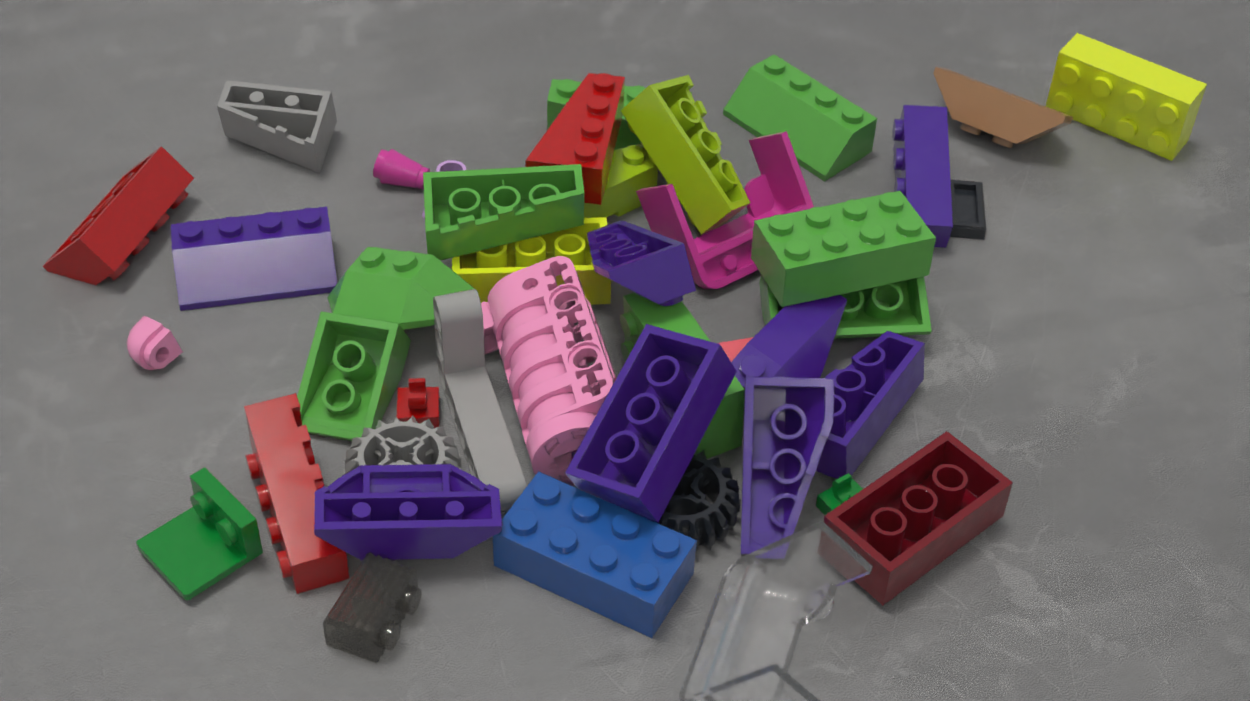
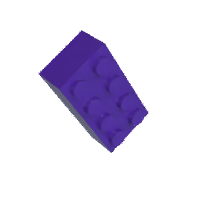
[565,324,737,522]

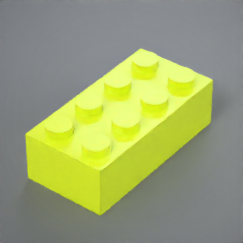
[1046,33,1207,161]
[452,217,611,305]

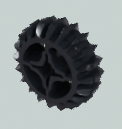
[649,450,741,551]

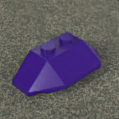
[314,464,502,560]

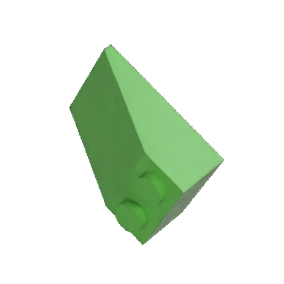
[297,311,411,441]

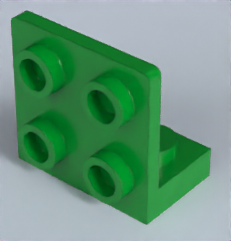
[136,467,263,600]

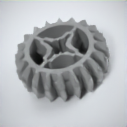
[343,416,461,475]

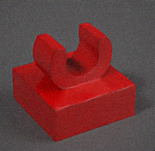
[396,378,440,428]

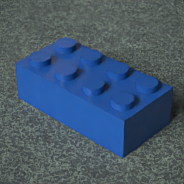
[492,471,697,638]

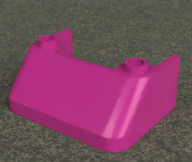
[636,131,814,289]

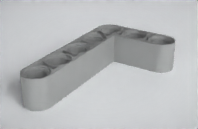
[433,289,527,512]

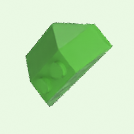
[327,247,479,330]

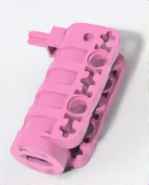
[481,256,617,486]

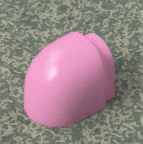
[126,316,183,371]

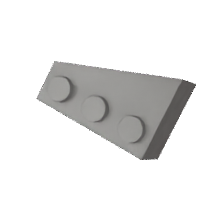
[217,80,337,173]

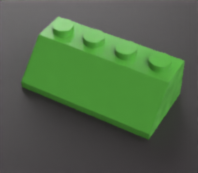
[723,54,877,182]
[759,275,932,338]

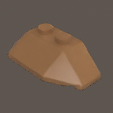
[933,67,1073,148]

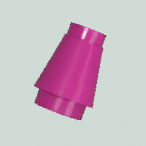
[373,149,430,189]

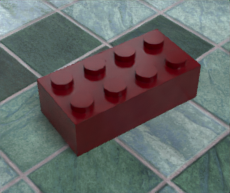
[819,431,1013,605]

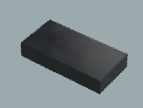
[950,180,986,240]

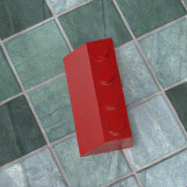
[42,146,194,285]

